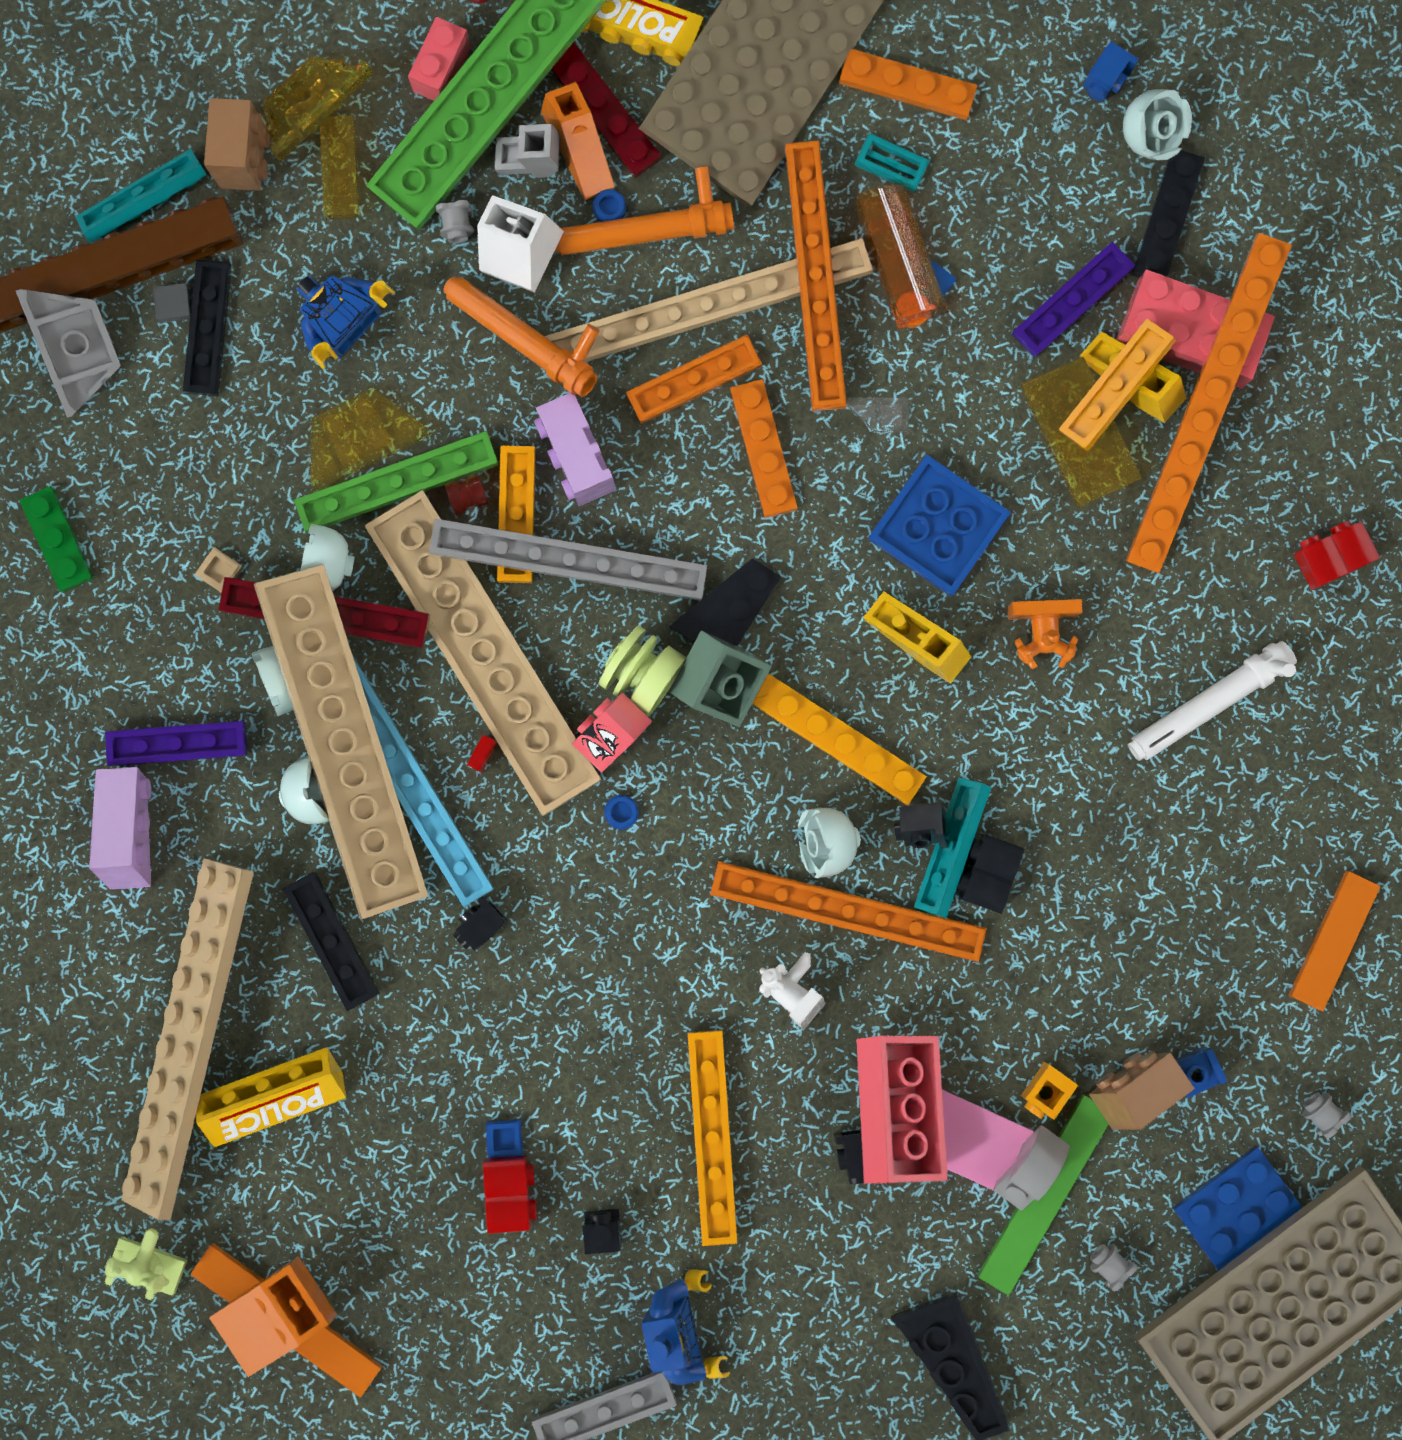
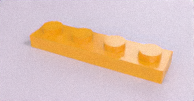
[1059,319,1176,452]
[497,446,536,583]

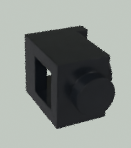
[894,802,948,849]
[453,896,509,950]
[833,1129,864,1184]
[582,1209,622,1255]

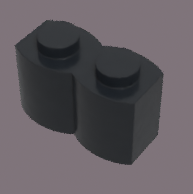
[956,834,1025,914]

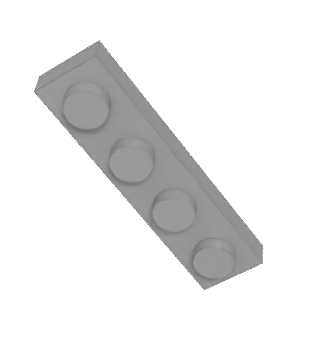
[532,1372,677,1440]

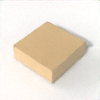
[194,547,244,592]

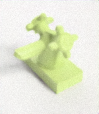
[105,1228,187,1300]

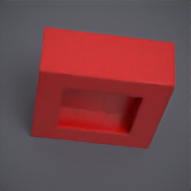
[467,735,498,773]

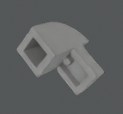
[495,124,560,178]
[993,1125,1070,1211]

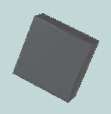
[152,283,191,323]

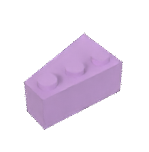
[533,393,616,506]
[89,767,151,890]

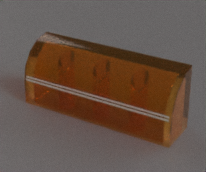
[855,184,949,329]

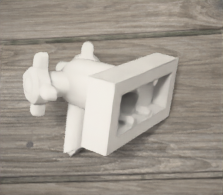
[759,951,826,1030]

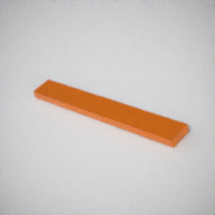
[785,140,847,412]
[710,861,987,962]

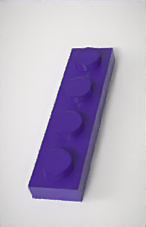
[1012,241,1135,359]
[105,721,248,767]

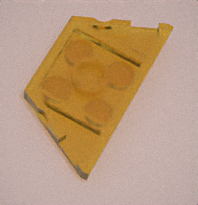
[262,56,374,162]
[311,388,431,492]

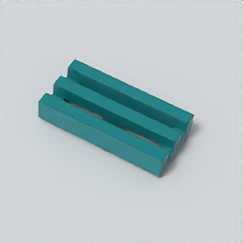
[854,133,930,193]

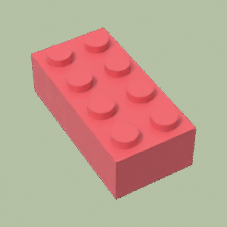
[1116,269,1275,389]
[856,1036,948,1184]

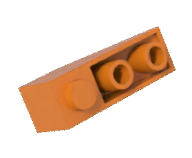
[541,82,615,201]

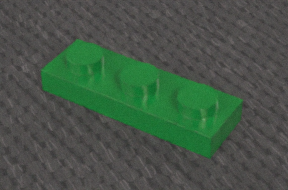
[19,486,94,593]

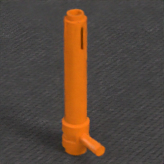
[554,166,734,255]
[443,276,600,397]

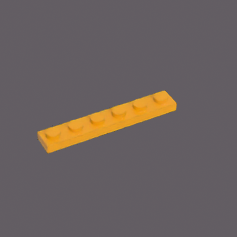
[752,673,927,806]
[688,1030,737,1246]

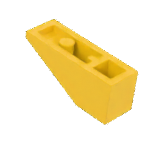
[1080,331,1187,423]
[863,591,971,684]

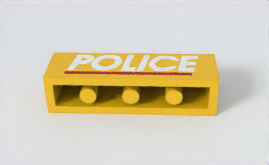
[582,0,704,66]
[196,1047,346,1148]

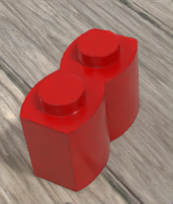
[1293,520,1380,591]
[483,1155,537,1234]

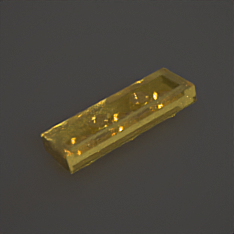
[319,115,360,220]

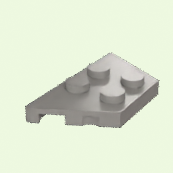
[16,289,121,418]

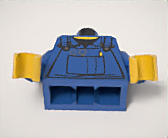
[297,276,395,369]
[642,1269,730,1385]

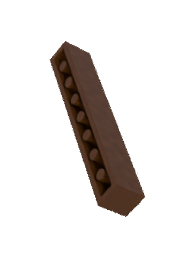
[0,197,244,333]

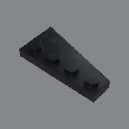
[891,1292,1010,1440]

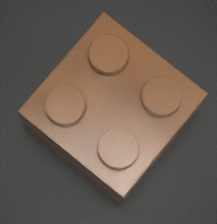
[204,98,270,191]
[1089,1051,1195,1130]

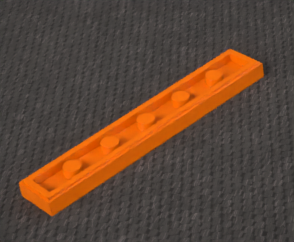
[190,1243,383,1398]

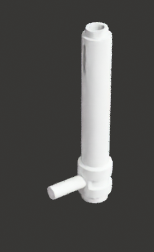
[1128,641,1297,761]

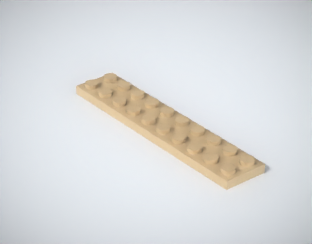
[364,490,602,816]
[254,564,428,919]
[121,859,254,1220]

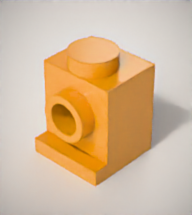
[1021,1062,1078,1120]

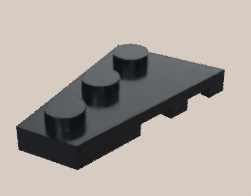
[669,558,781,646]

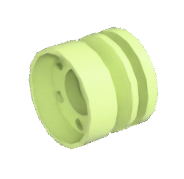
[599,625,687,717]

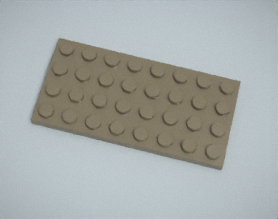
[638,0,884,208]
[1134,1166,1402,1440]

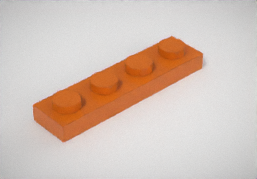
[839,49,977,120]
[730,379,798,519]

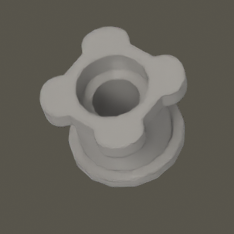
[436,200,474,244]
[1303,1092,1352,1139]
[1090,1244,1138,1292]

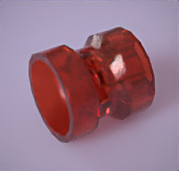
[445,473,489,516]

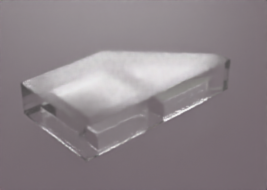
[846,397,909,433]

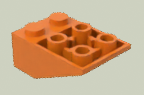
[209,1256,337,1377]

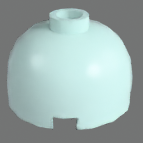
[1123,89,1192,160]
[301,524,355,591]
[251,646,293,716]
[279,756,329,824]
[798,808,861,878]

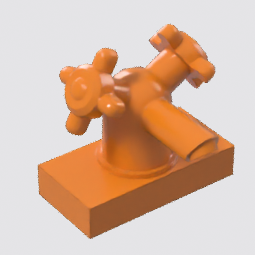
[1008,599,1082,669]

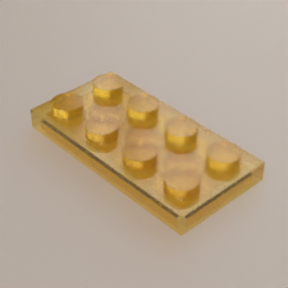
[1020,356,1142,509]

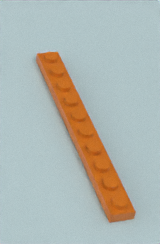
[1126,233,1292,573]

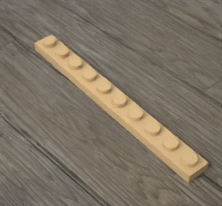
[544,238,873,362]

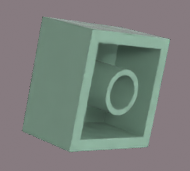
[669,630,772,727]

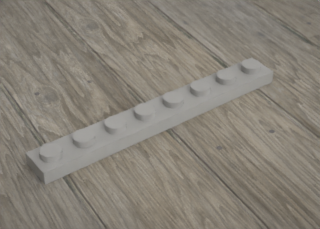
[429,519,707,601]

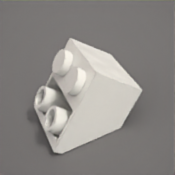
[477,195,564,293]

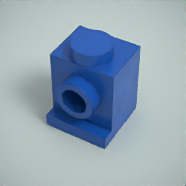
[1083,41,1139,102]
[1175,1046,1228,1098]

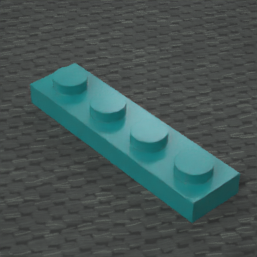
[75,149,207,243]
[914,778,992,918]

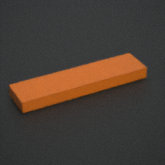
[626,334,762,424]
[1288,871,1381,1012]

